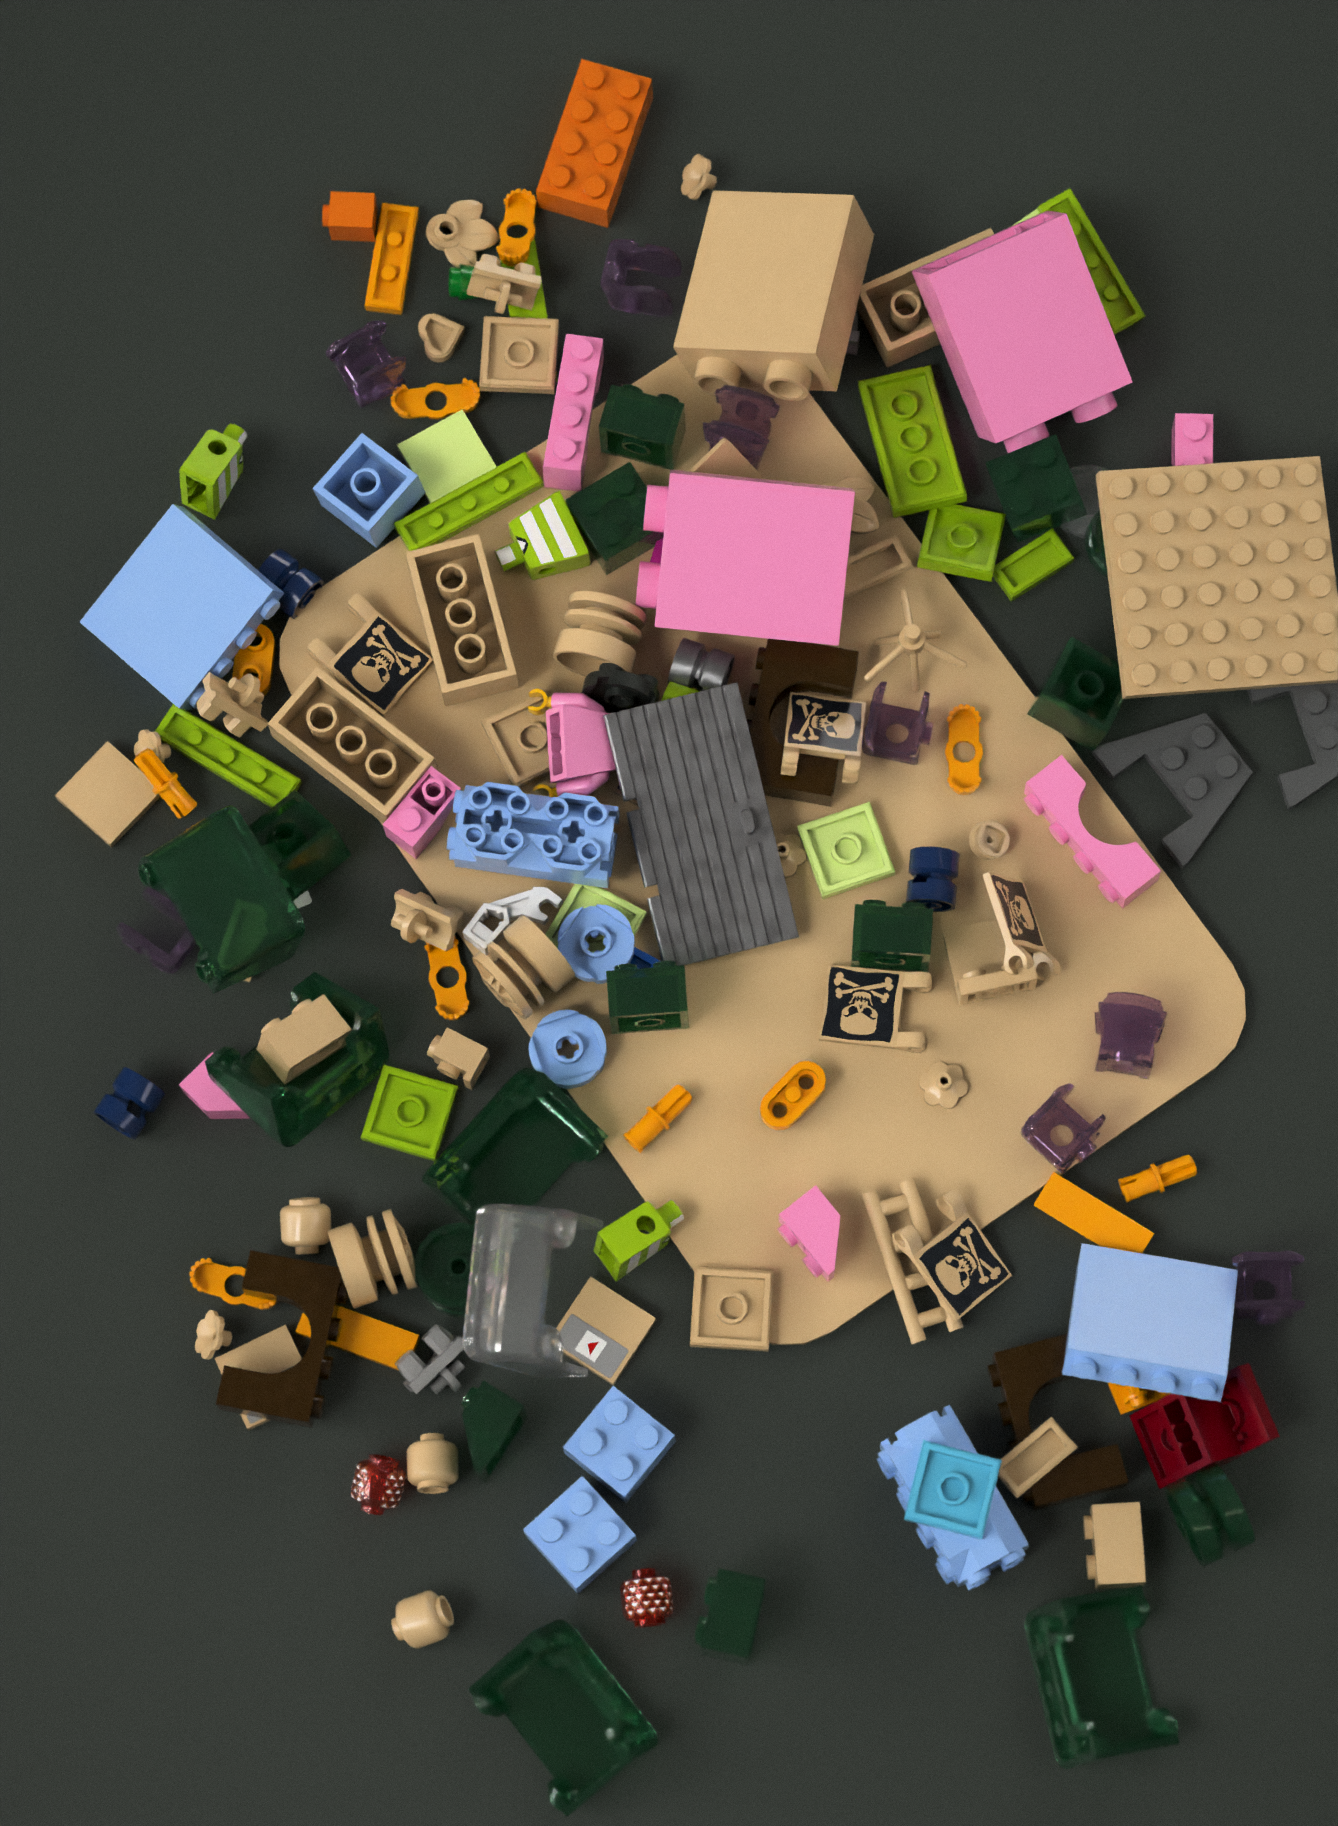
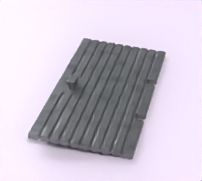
[603,682,799,970]

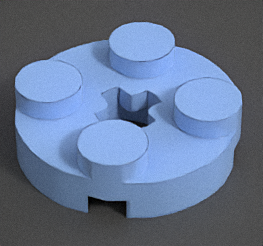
[558,904,635,984]
[529,1010,607,1089]

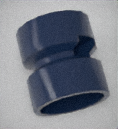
[258,549,324,619]
[906,846,960,912]
[93,1067,166,1140]

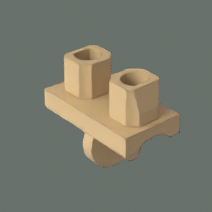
[467,254,542,314]
[196,672,268,738]
[391,889,463,951]

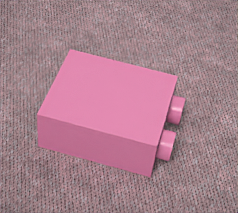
[911,211,1133,453]
[635,470,855,646]

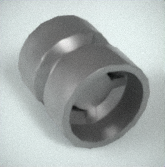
[668,638,735,691]

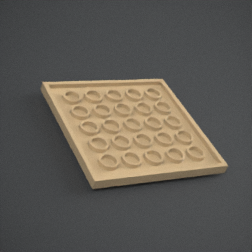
[1096,456,1338,699]

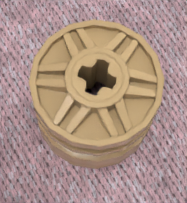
[553,591,647,676]
[472,915,575,1020]
[327,1209,417,1309]

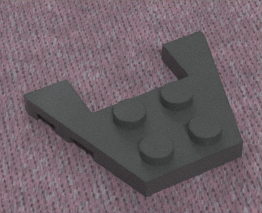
[1247,683,1338,810]
[1092,713,1253,869]

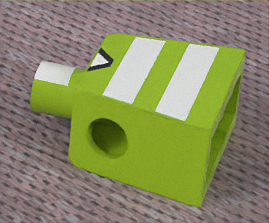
[179,424,247,520]
[495,491,591,580]
[594,1200,684,1282]

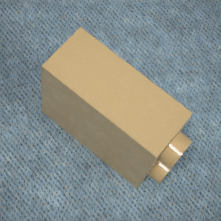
[673,191,874,401]

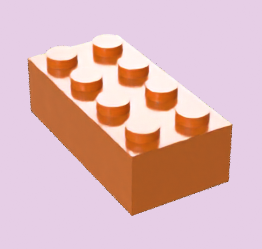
[536,59,653,228]

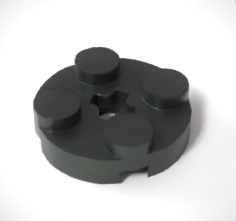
[582,663,660,713]

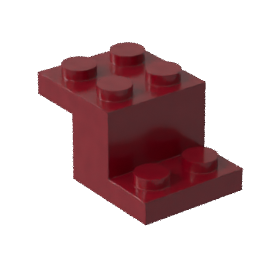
[1129,1363,1280,1489]

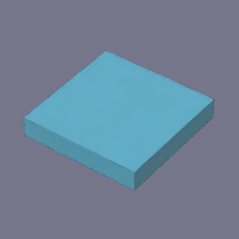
[904,1440,1002,1540]

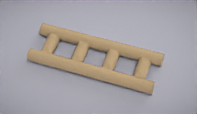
[862,1178,964,1344]

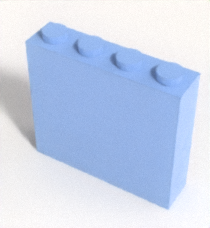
[80,504,284,711]
[1062,1243,1238,1402]

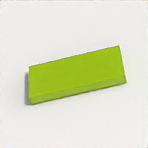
[858,365,967,518]

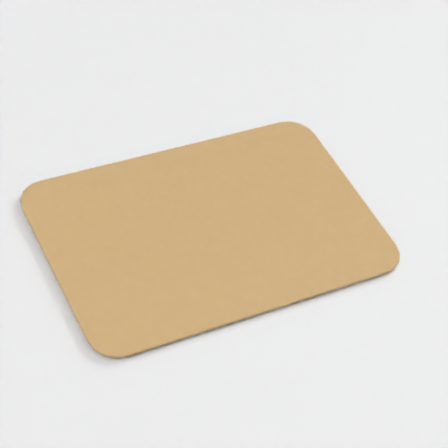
[280,354,1246,1345]

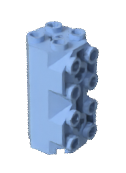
[447,782,620,888]
[877,1405,1029,1591]

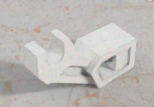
[463,887,563,956]

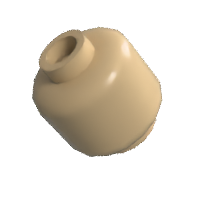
[280,1197,331,1254]
[407,1433,459,1494]
[391,1590,454,1649]

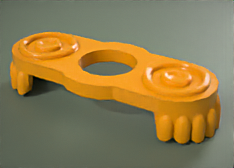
[496,188,537,267]
[390,378,480,420]
[945,704,983,795]
[424,937,470,1020]
[189,1258,278,1310]

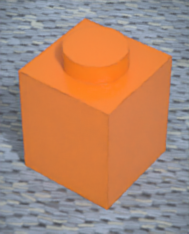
[322,191,378,242]

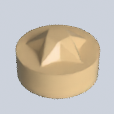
[969,820,1010,860]

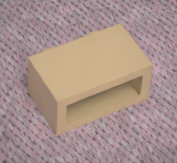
[257,994,352,1085]
[1083,1502,1146,1589]

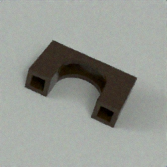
[747,639,859,807]
[216,1250,348,1428]
[987,1334,1128,1511]

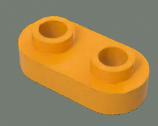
[232,624,276,696]
[760,1061,826,1130]

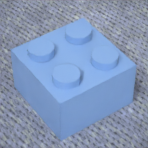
[313,433,426,548]
[563,1386,676,1503]
[523,1476,637,1594]

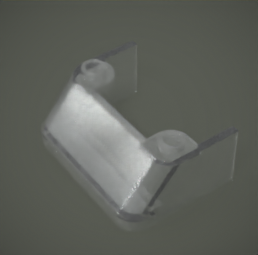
[463,1203,603,1378]

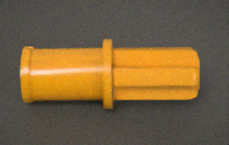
[134,748,197,819]
[623,1084,693,1153]
[1118,1155,1197,1203]

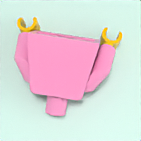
[527,689,616,797]

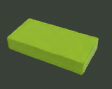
[993,528,1074,602]

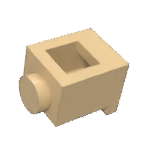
[427,1027,490,1090]

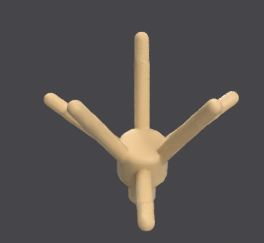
[864,589,967,692]

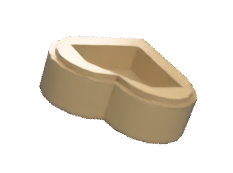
[418,313,465,363]

